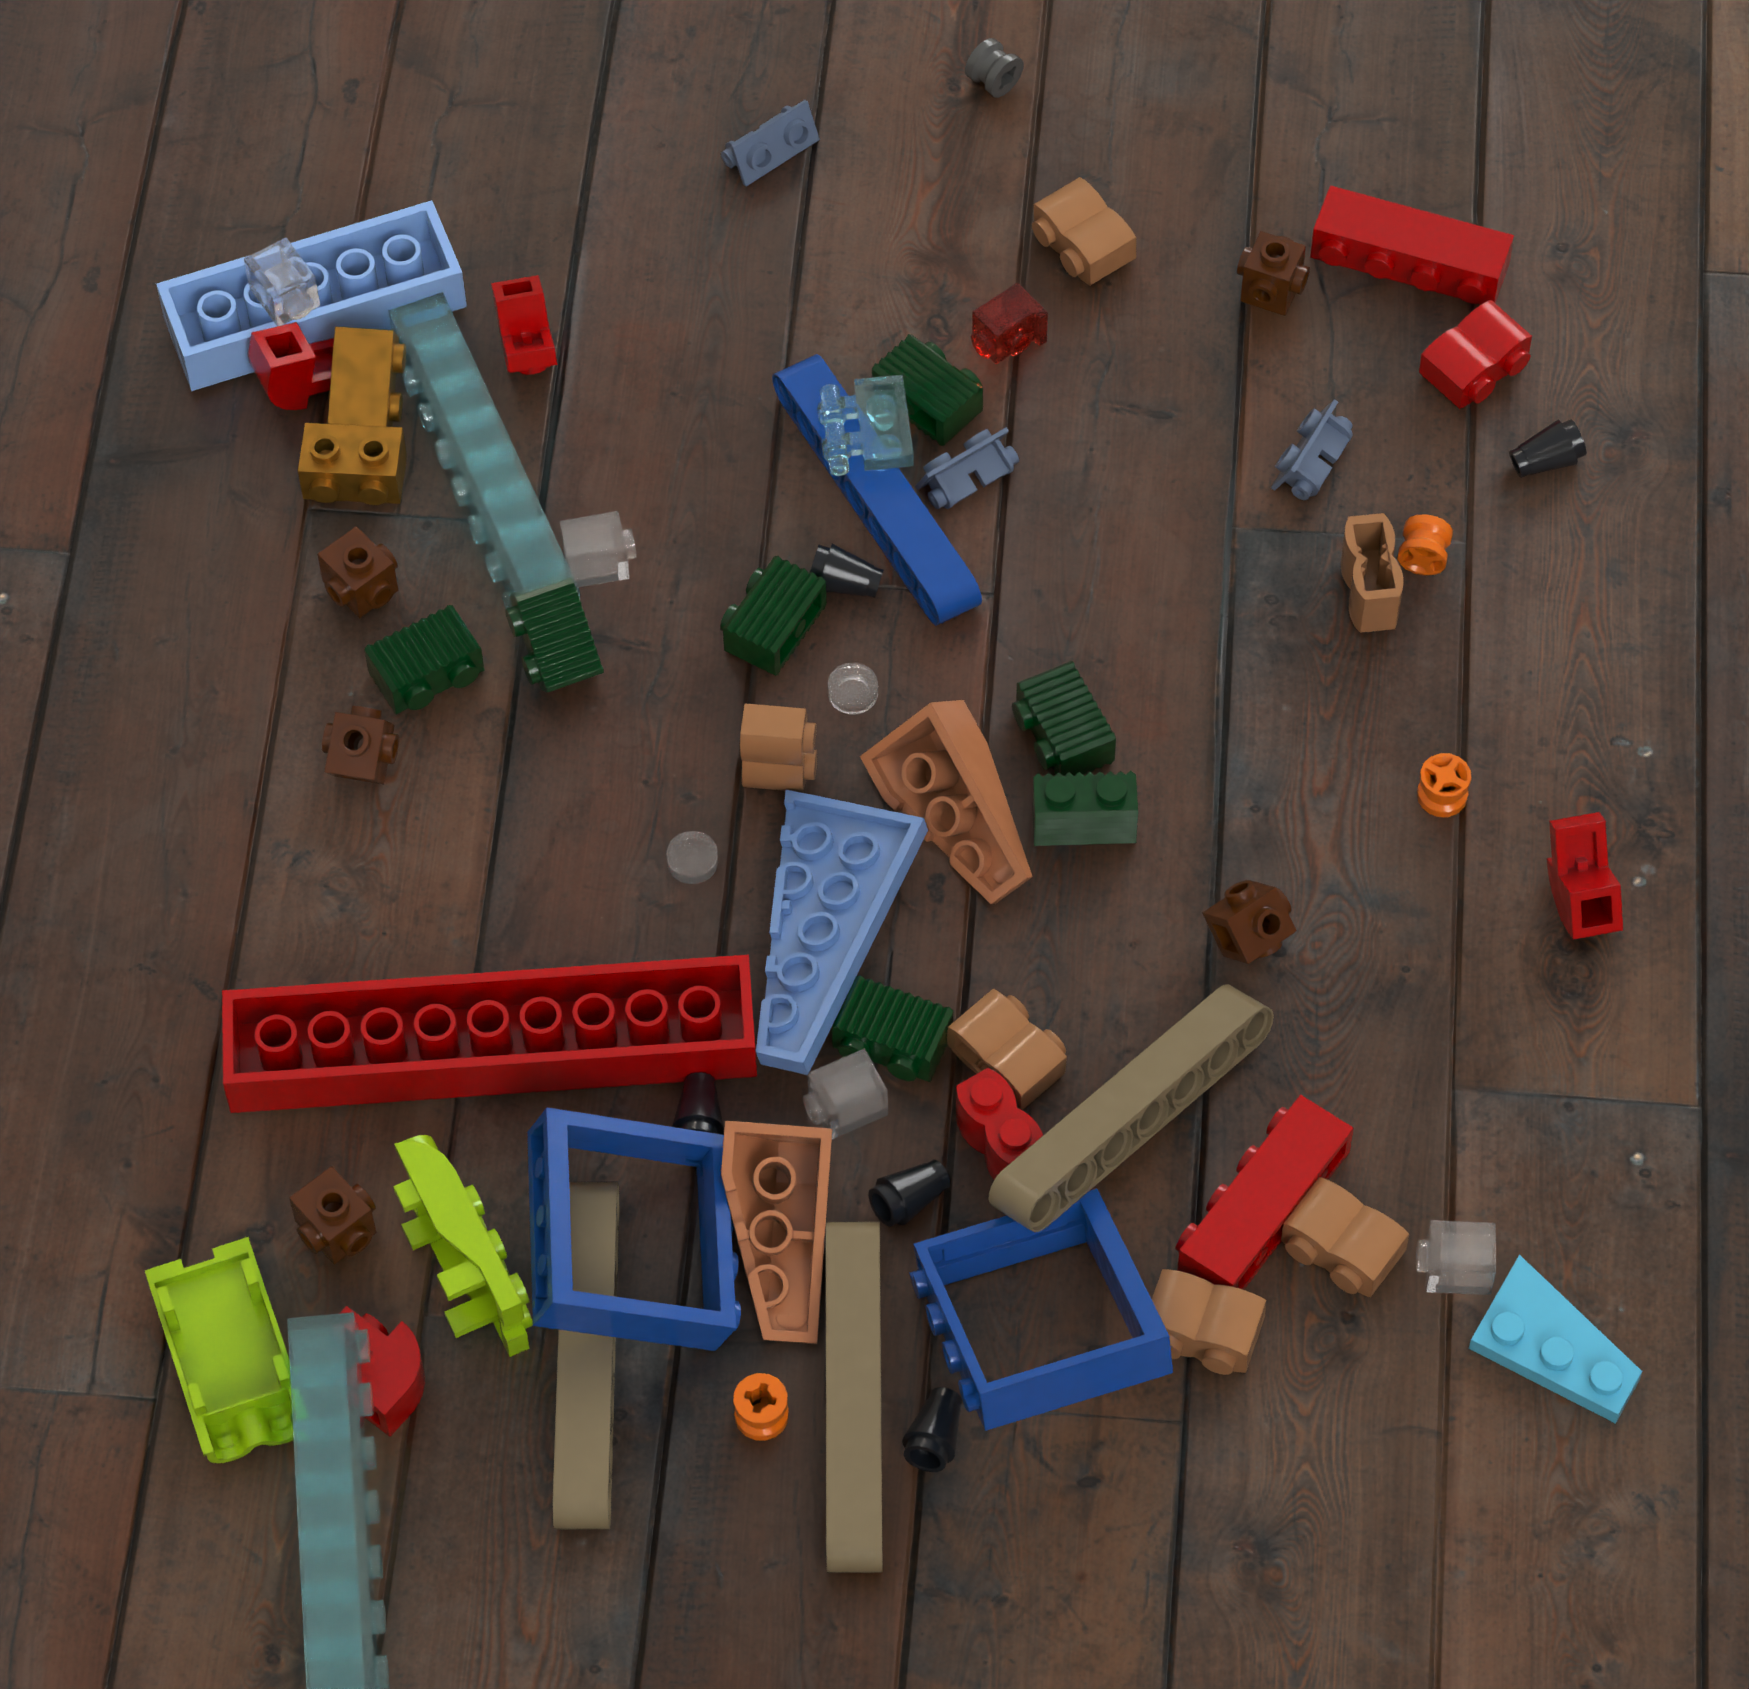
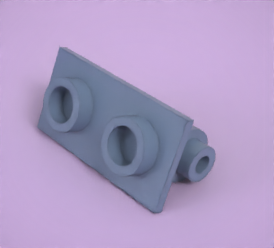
[721,100,820,186]
[1271,399,1353,500]
[915,427,1019,509]

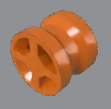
[1397,514,1453,576]
[1417,753,1471,817]
[733,1373,789,1441]

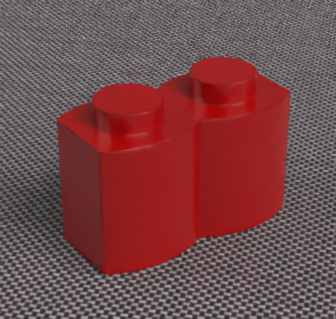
[1419,300,1532,409]
[956,1068,1043,1180]

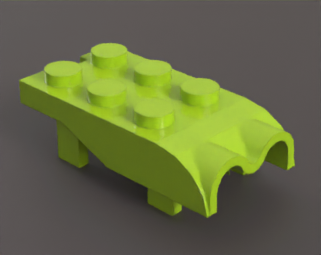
[393,1135,533,1357]
[145,1237,310,1463]

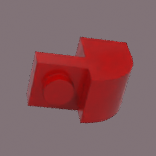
[491,275,558,375]
[248,322,334,410]
[1547,812,1623,940]
[332,1306,425,1437]

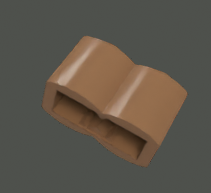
[1032,177,1136,286]
[1341,513,1404,633]
[740,703,817,792]
[947,989,1067,1110]
[1281,1177,1409,1298]
[1152,1269,1266,1375]

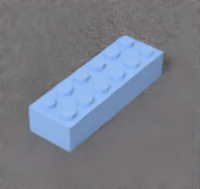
[156,200,467,391]

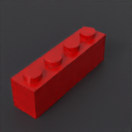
[1310,185,1514,304]
[1175,1094,1354,1290]

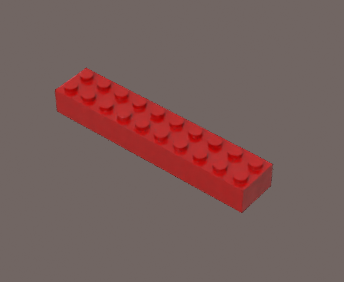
[222,955,757,1113]

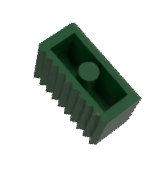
[872,334,983,446]
[720,556,827,676]
[505,576,604,693]
[364,605,484,714]
[1012,661,1116,776]
[1032,771,1138,846]
[832,975,953,1082]

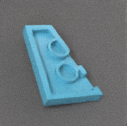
[1469,1254,1642,1424]

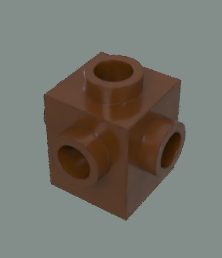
[1237,231,1310,316]
[317,526,399,618]
[322,706,399,785]
[1202,880,1297,964]
[289,1166,376,1265]

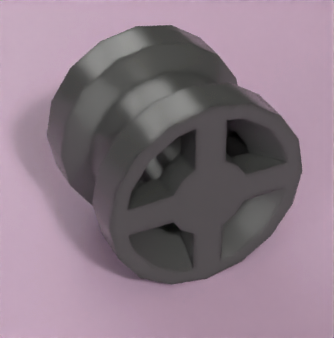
[965,38,1024,98]

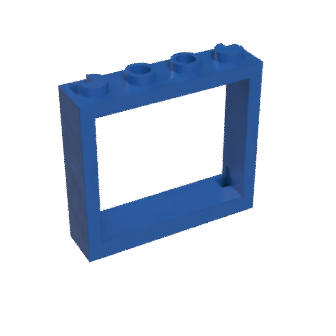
[527,1107,741,1351]
[909,1188,1173,1431]

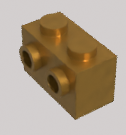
[328,327,406,427]
[298,423,407,505]

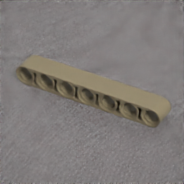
[989,984,1274,1233]
[553,1181,619,1530]
[826,1221,883,1573]

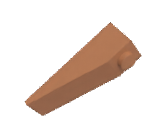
[860,700,1033,904]
[721,1121,832,1344]

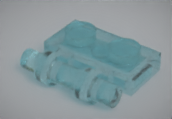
[817,375,914,476]

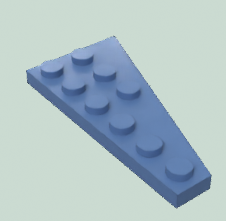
[756,789,928,1075]

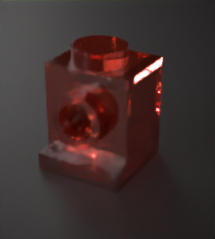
[971,282,1048,365]

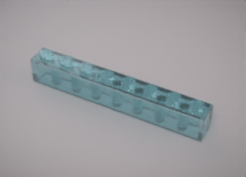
[388,292,581,609]
[287,1312,389,1689]

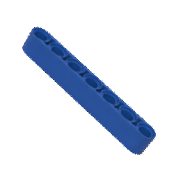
[772,354,982,626]

